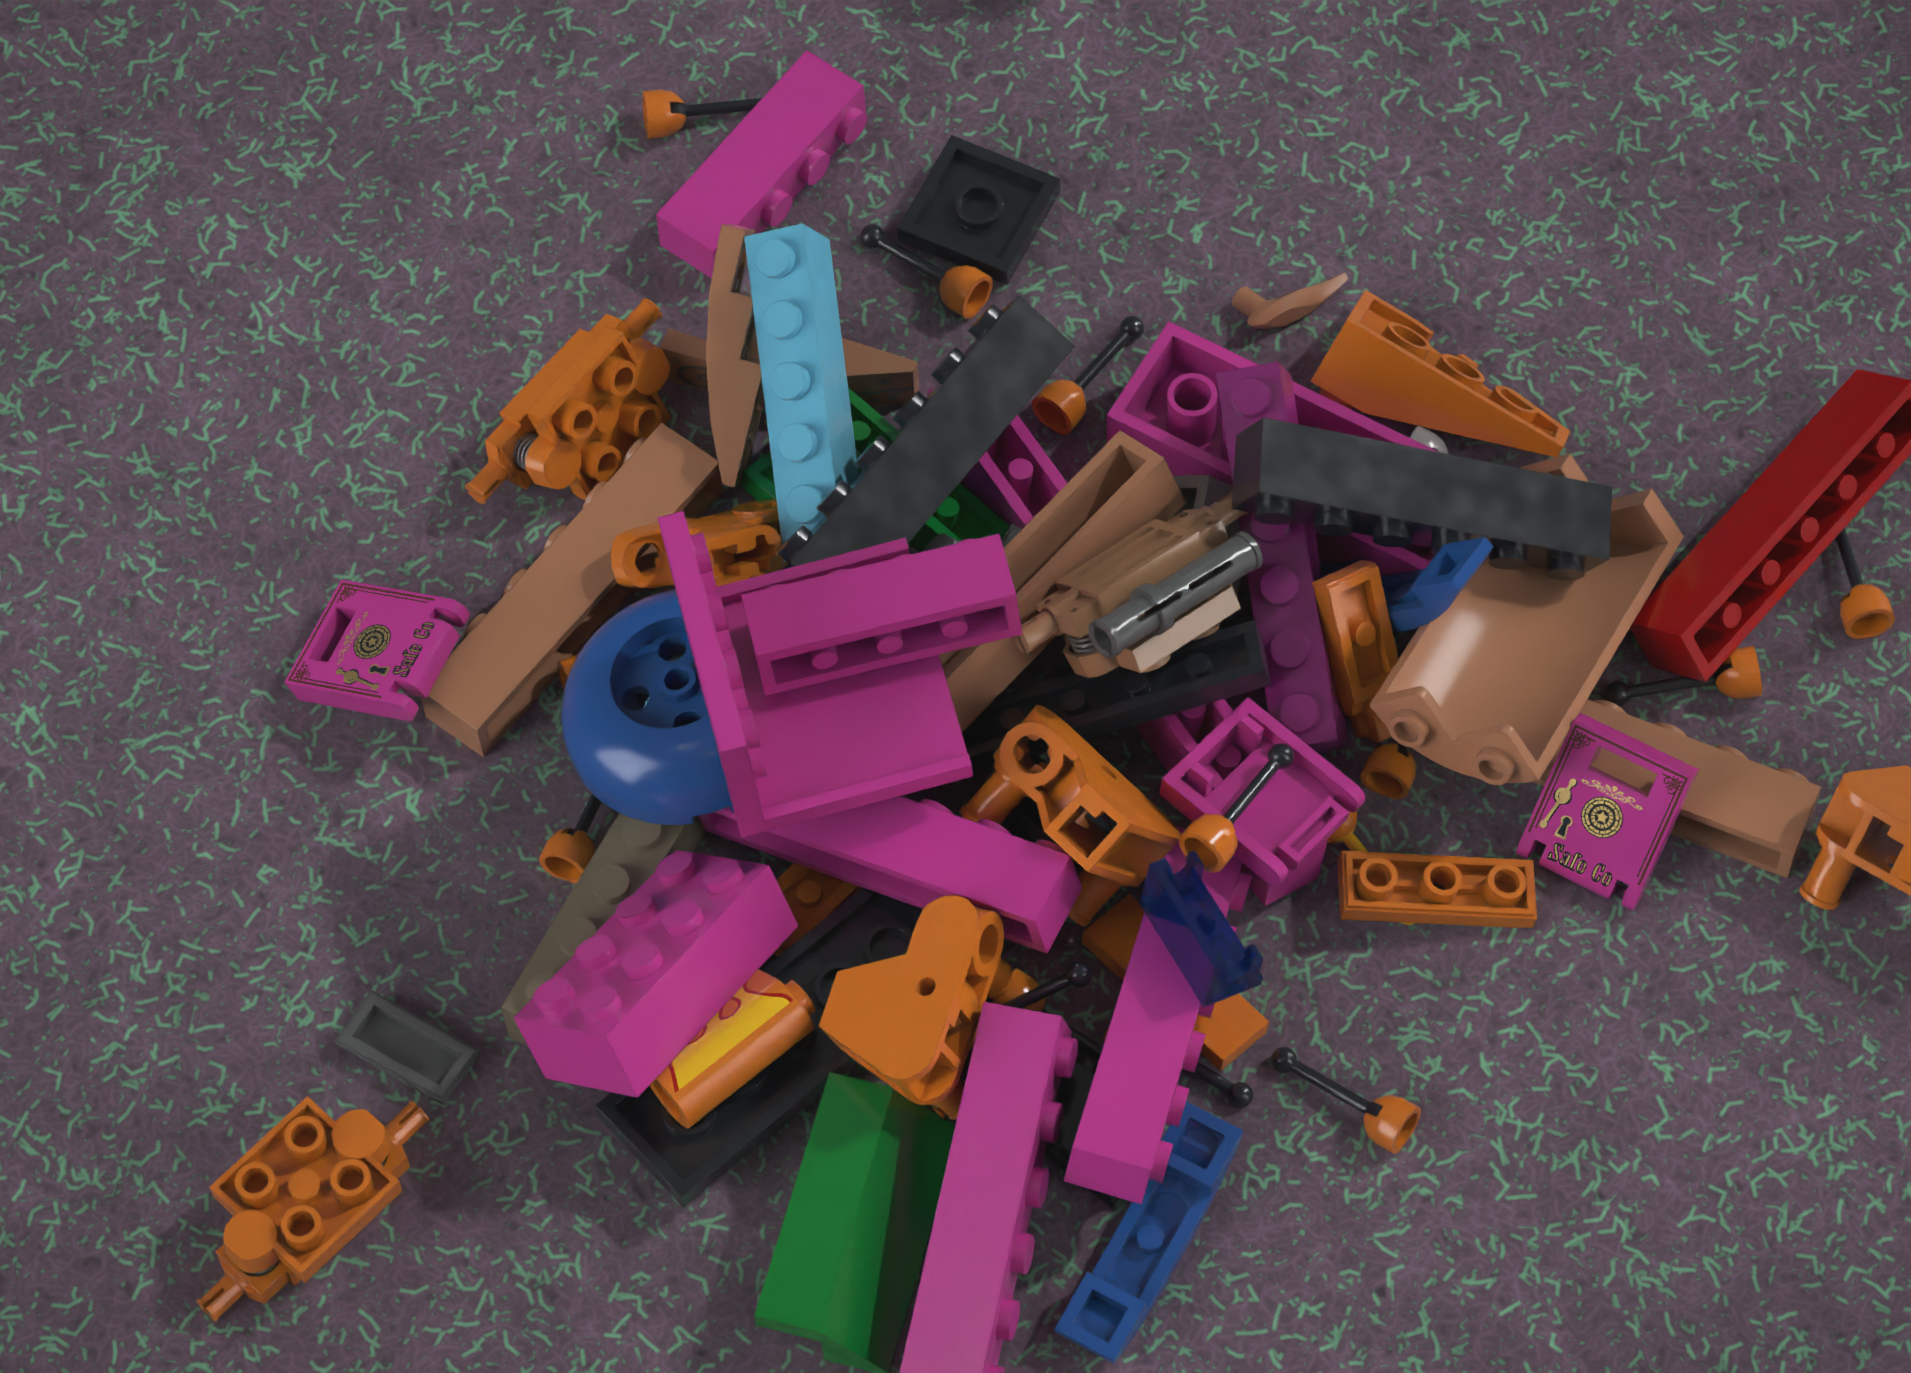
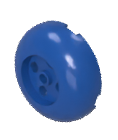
[561,589,734,825]

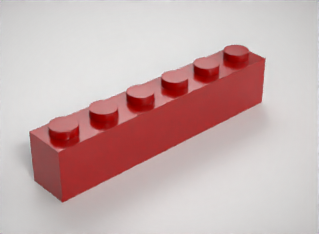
[1630,369,1911,682]

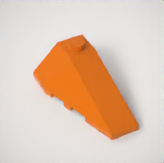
[1310,290,1570,457]

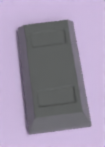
[334,990,481,1105]

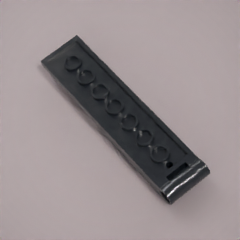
[595,754,1113,1207]

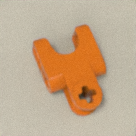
[611,499,784,588]

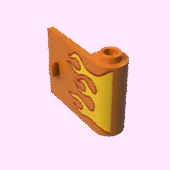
[650,969,816,1129]

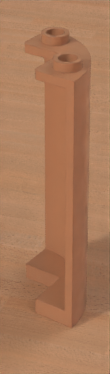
[1369,453,1684,785]

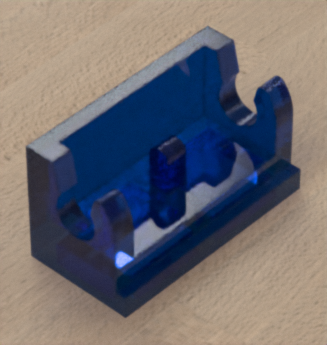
[1139,851,1263,1007]

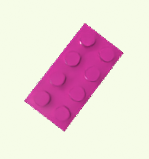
[513,850,798,1098]

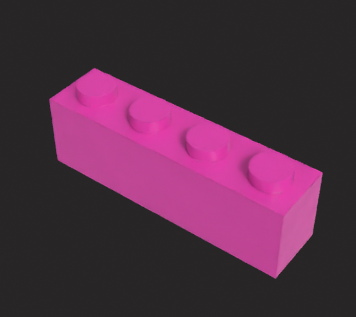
[656,50,867,279]
[741,534,1023,696]

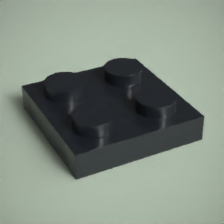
[897,135,1061,285]

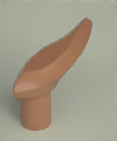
[1232,272,1348,330]

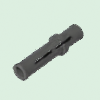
[1088,531,1263,658]

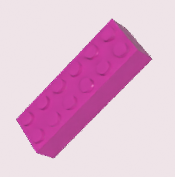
[1107,321,1438,576]

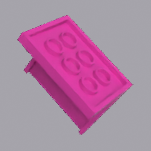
[658,511,973,838]

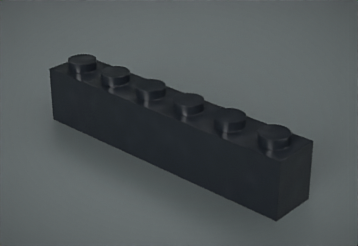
[777,295,1075,571]
[1232,417,1612,580]

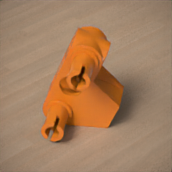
[959,705,1181,927]
[1799,765,1911,910]
[819,895,1014,1120]

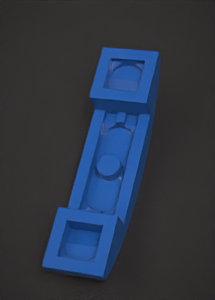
[1322,537,1493,633]
[1054,1101,1243,1364]

